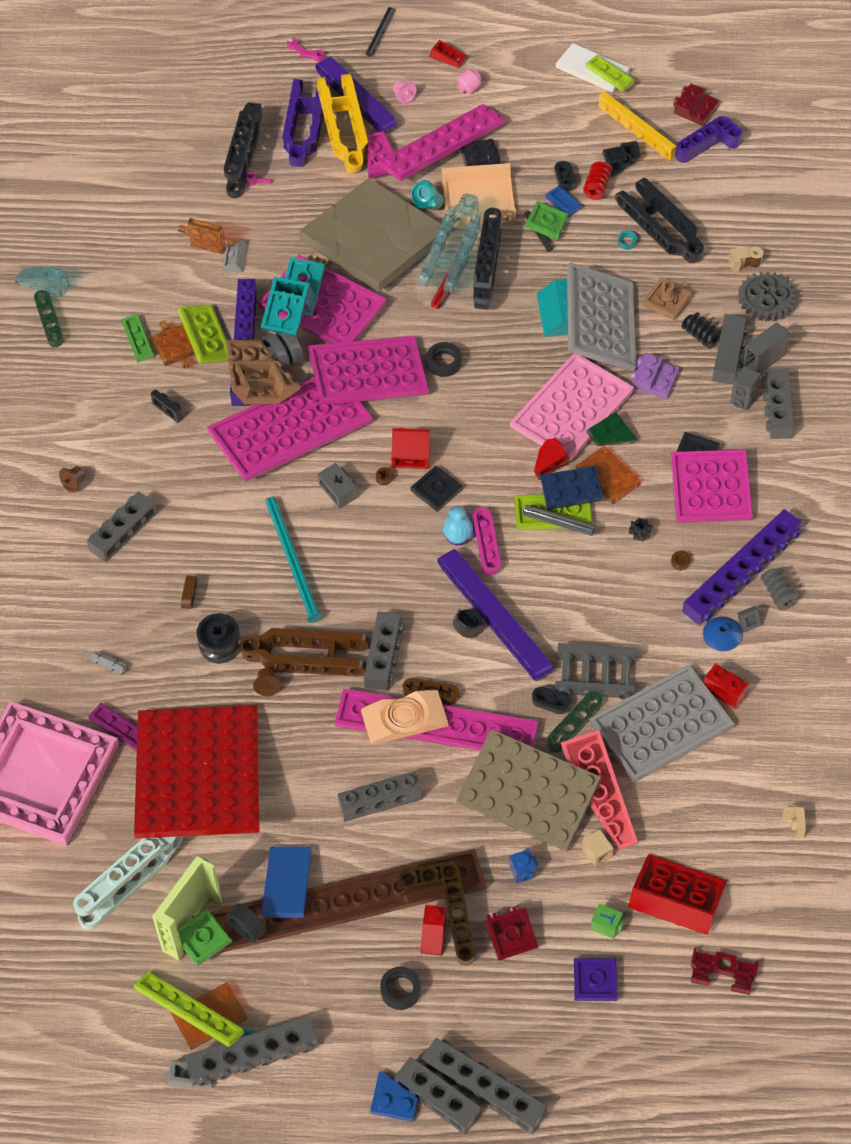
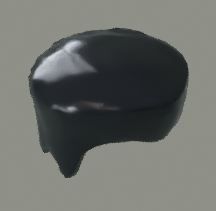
[453,609,485,638]

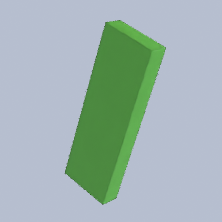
[121,314,154,363]

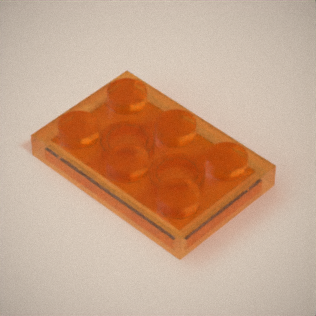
[576,446,641,505]
[170,982,248,1050]

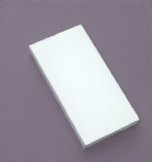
[556,43,630,93]

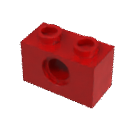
[704,663,749,709]

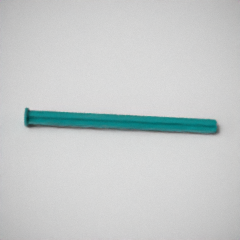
[266,496,322,623]

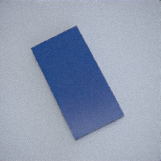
[261,847,312,918]

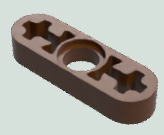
[402,678,459,705]

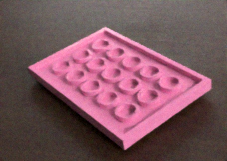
[510,353,634,463]

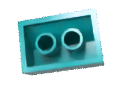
[537,279,568,337]

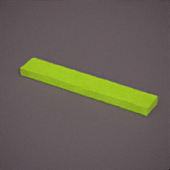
[134,971,244,1048]

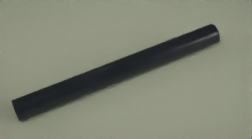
[366,7,394,57]

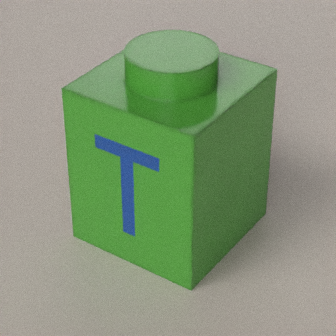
[590,903,625,939]

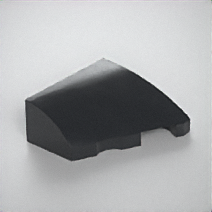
[602,141,641,177]

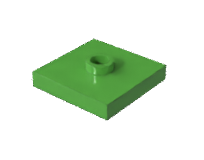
[525,201,569,240]
[177,909,232,967]

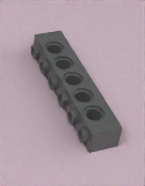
[185,1016,318,1086]
[422,1037,547,1134]

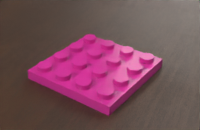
[670,450,752,523]

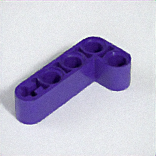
[676,116,742,163]

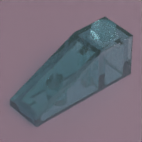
[14,267,70,298]

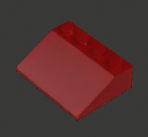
[628,854,727,935]

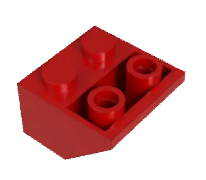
[391,427,430,469]

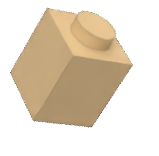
[582,829,613,867]

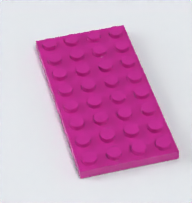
[207,378,372,482]

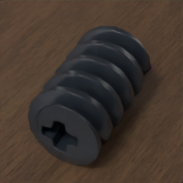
[681,312,721,349]

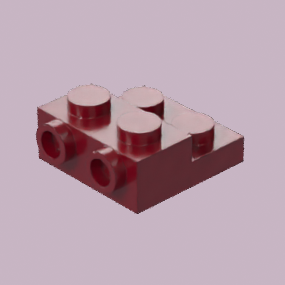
[673,83,720,126]
[484,905,539,961]

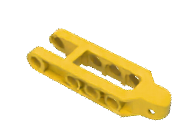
[317,74,368,173]

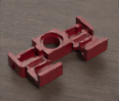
[691,947,759,995]

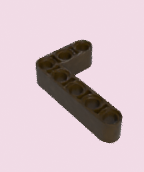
[399,861,475,966]

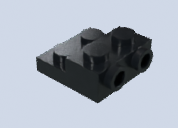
[460,138,500,166]

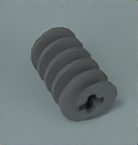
[761,568,798,611]

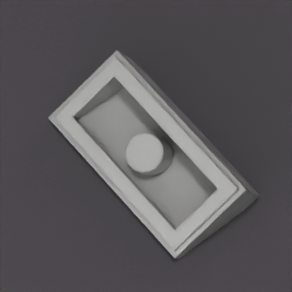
[222,238,248,272]

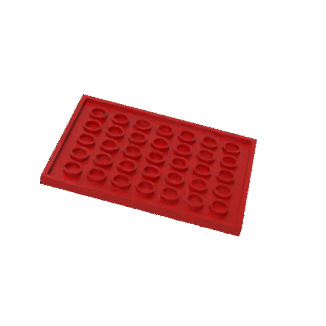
[134,705,260,839]

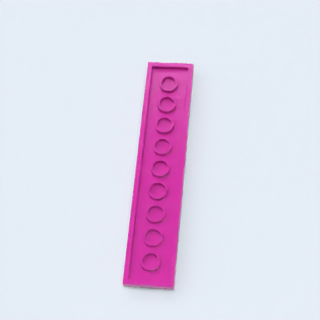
[335,688,538,751]

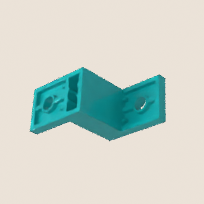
[261,257,325,337]

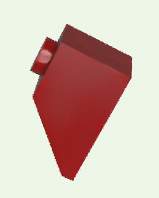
[534,437,570,480]
[420,905,447,956]

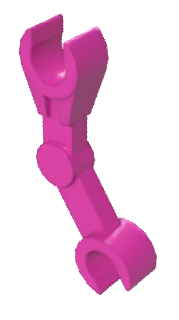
[287,37,325,62]

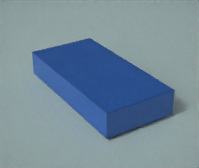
[546,186,582,218]

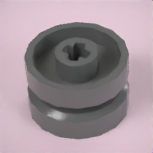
[262,333,304,371]

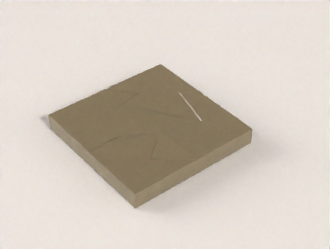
[300,178,448,291]

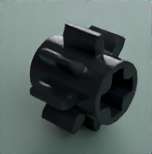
[629,517,653,542]

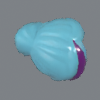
[442,506,474,546]

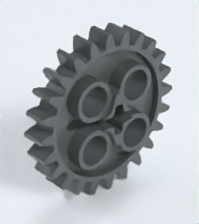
[738,271,797,322]

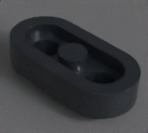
[554,161,576,191]
[532,687,570,714]

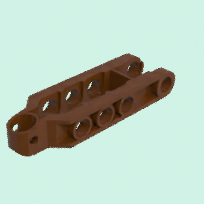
[241,628,369,677]

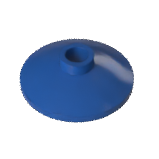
[703,617,742,651]

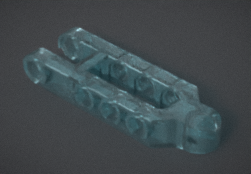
[419,193,481,293]

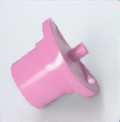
[393,80,417,104]

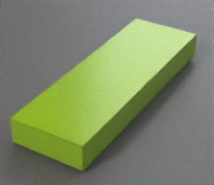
[586,55,635,92]

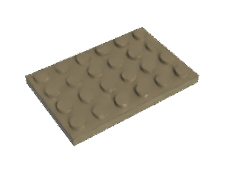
[456,729,601,852]

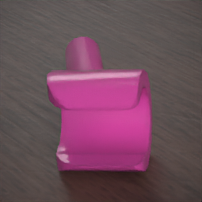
[246,172,271,186]

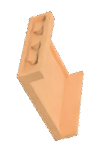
[442,163,516,227]

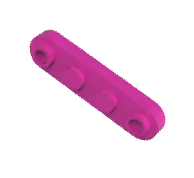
[473,508,501,575]

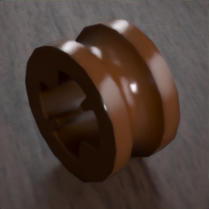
[376,467,393,486]

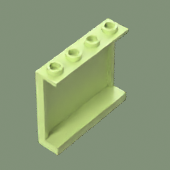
[152,856,223,961]

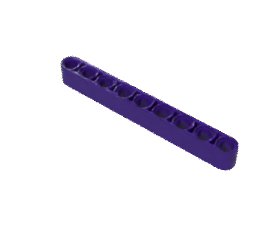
[437,549,553,681]

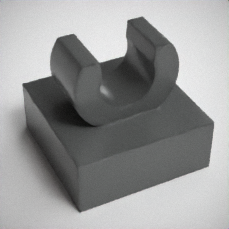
[737,606,761,632]

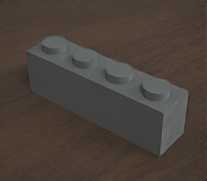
[712,314,749,385]

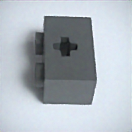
[730,366,760,411]
[317,463,358,509]

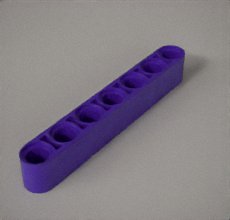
[315,56,397,133]

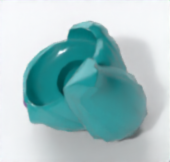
[410,179,444,210]

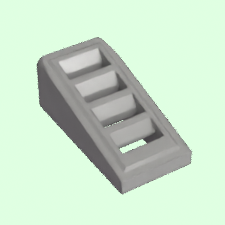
[167,1060,214,1088]

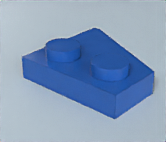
[370,1071,418,1122]

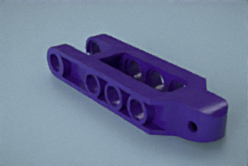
[282,79,328,167]

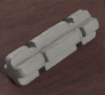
[90,651,127,675]

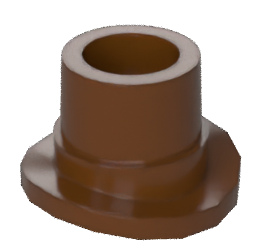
[59,466,85,492]
[253,668,281,697]

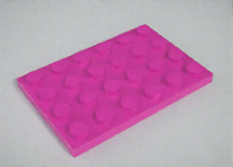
[259,254,387,344]
[308,336,429,405]

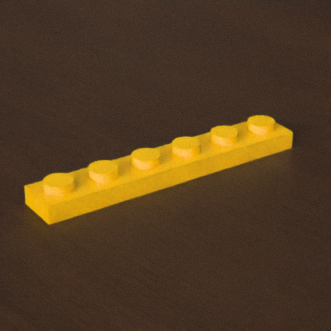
[599,91,676,161]

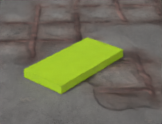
[177,305,228,364]
[514,494,592,530]

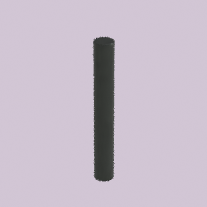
[524,211,553,252]

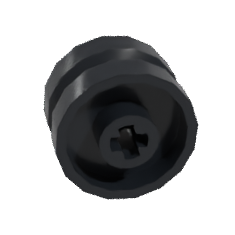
[196,613,241,664]

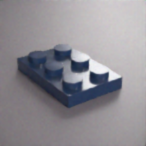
[540,466,603,510]

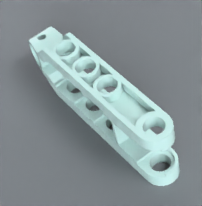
[73,836,184,930]

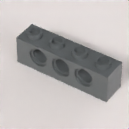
[762,369,794,439]
[87,491,157,562]
[364,611,404,691]
[337,771,422,822]
[395,1056,481,1135]

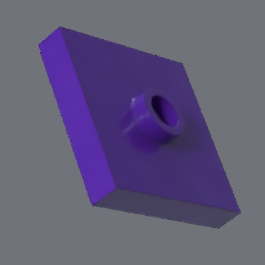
[574,958,617,1001]

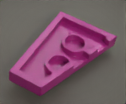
[367,131,394,179]

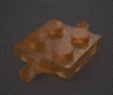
[178,218,236,254]
[151,320,195,369]

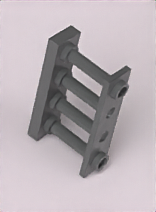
[555,643,637,700]

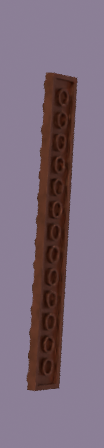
[192,849,486,954]

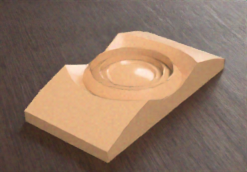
[361,690,448,745]

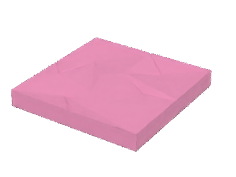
[0,701,120,846]

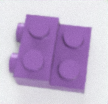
[631,353,679,399]

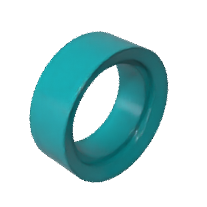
[617,231,637,250]

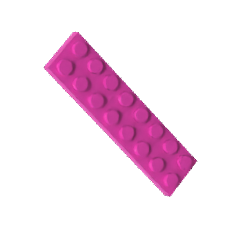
[379,104,505,181]

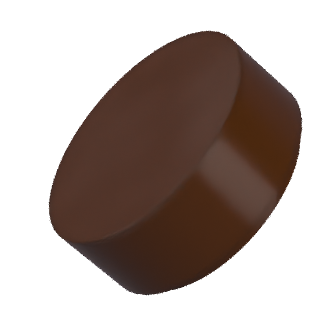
[671,551,690,571]

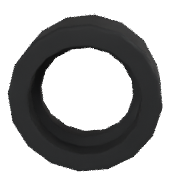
[427,342,461,377]
[226,903,266,943]
[380,967,421,1010]

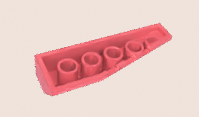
[561,730,638,850]

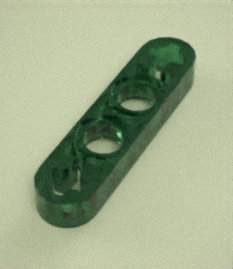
[34,290,64,347]
[547,691,603,752]

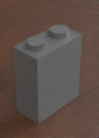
[742,322,790,374]

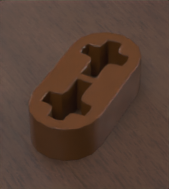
[181,575,198,609]

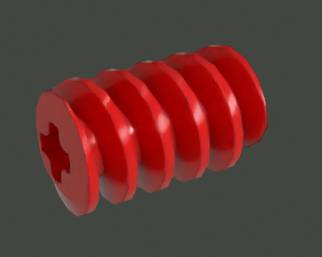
[583,161,612,200]

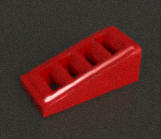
[429,39,467,68]

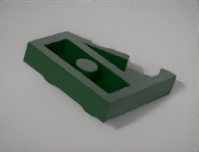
[586,412,637,446]

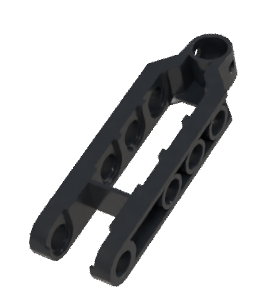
[224,102,263,198]
[615,178,704,263]
[473,207,502,310]

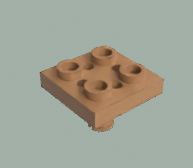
[643,277,691,320]

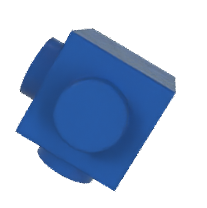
[509,849,538,884]

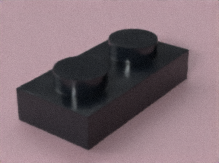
[150,389,183,423]

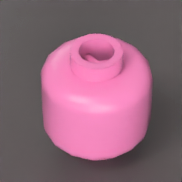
[457,69,482,94]

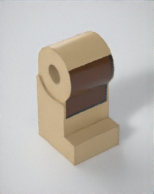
[728,247,764,273]

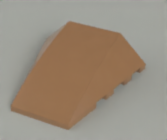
[226,340,301,404]

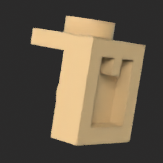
[782,805,806,838]

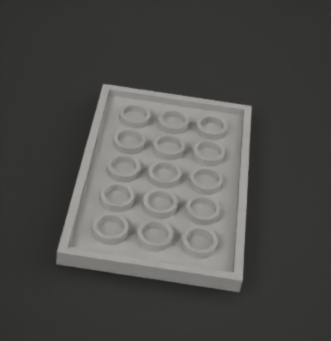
[567,262,636,371]
[589,665,734,783]

